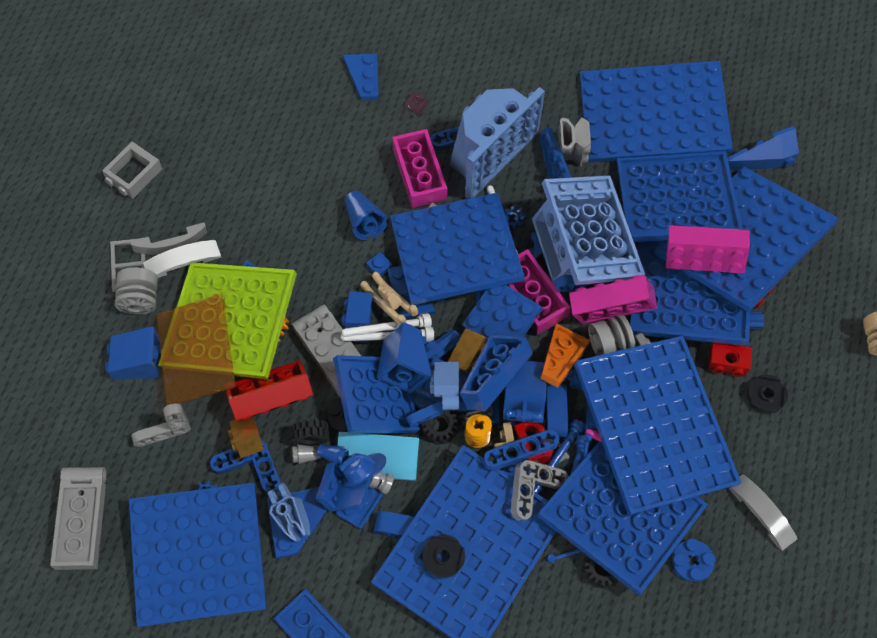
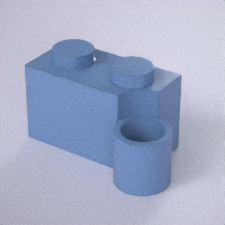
[430,362,459,410]

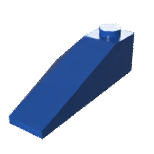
[727,126,799,170]

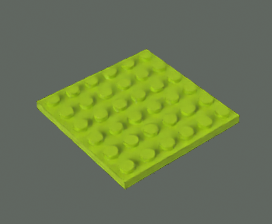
[158,263,297,379]

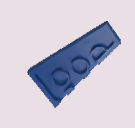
[539,127,572,179]

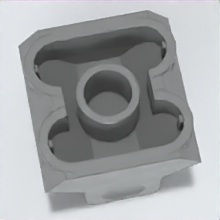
[558,117,591,167]

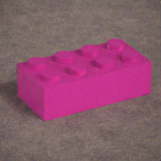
[392,129,447,208]
[666,225,750,273]
[507,249,570,335]
[569,275,657,325]

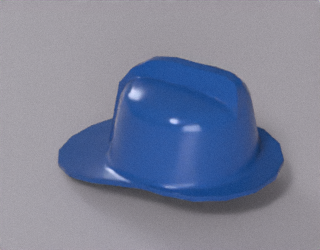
[339,453,386,488]

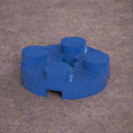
[672,539,716,582]

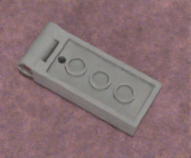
[291,304,361,398]
[50,467,106,570]

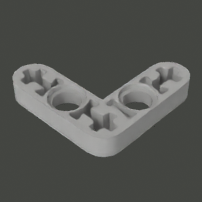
[131,403,191,447]
[511,460,569,521]

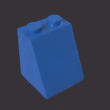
[376,322,431,393]
[105,327,162,380]

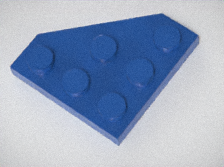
[267,487,329,559]

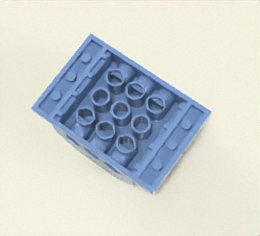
[450,87,545,199]
[532,176,645,285]

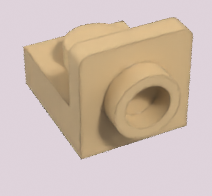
[494,422,514,455]

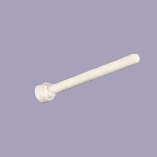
[342,313,432,337]
[341,327,434,343]

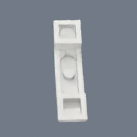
[143,240,221,278]

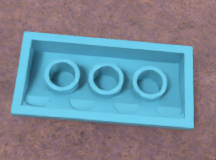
[336,432,419,481]

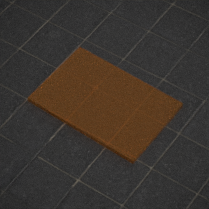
[157,294,236,405]

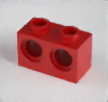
[513,422,553,464]

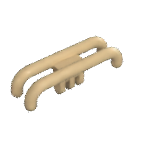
[360,272,418,325]

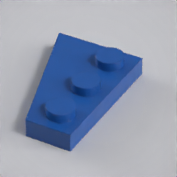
[343,54,378,100]
[388,266,436,319]

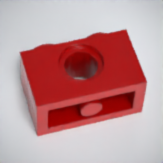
[707,342,752,377]

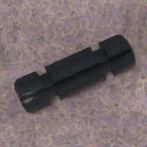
[457,406,494,425]

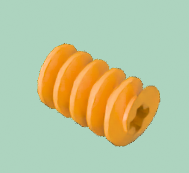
[465,414,492,448]

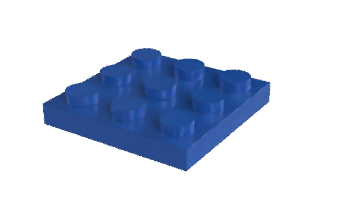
[462,285,543,339]

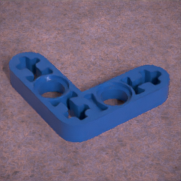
[210,440,281,494]

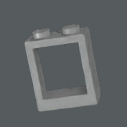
[102,142,162,198]

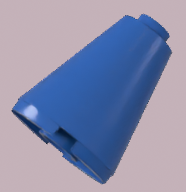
[345,191,387,240]

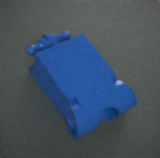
[503,361,546,423]

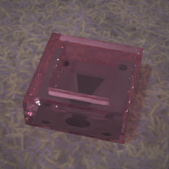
[404,92,429,115]

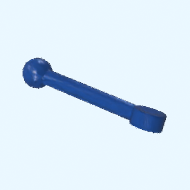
[582,434,592,461]
[547,549,582,563]

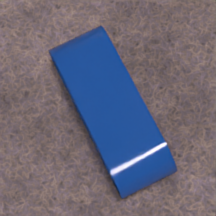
[546,384,568,438]
[373,511,415,539]

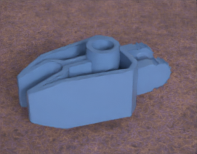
[268,483,310,541]

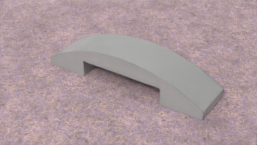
[130,223,207,255]
[729,474,798,551]

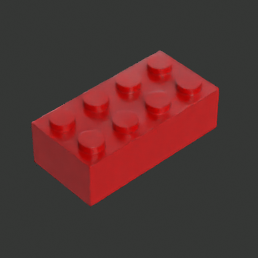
[225,360,313,421]

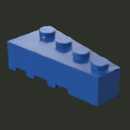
[460,335,533,411]

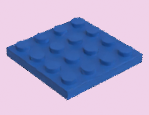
[333,355,420,433]

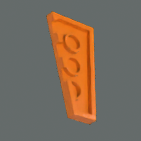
[540,323,590,388]

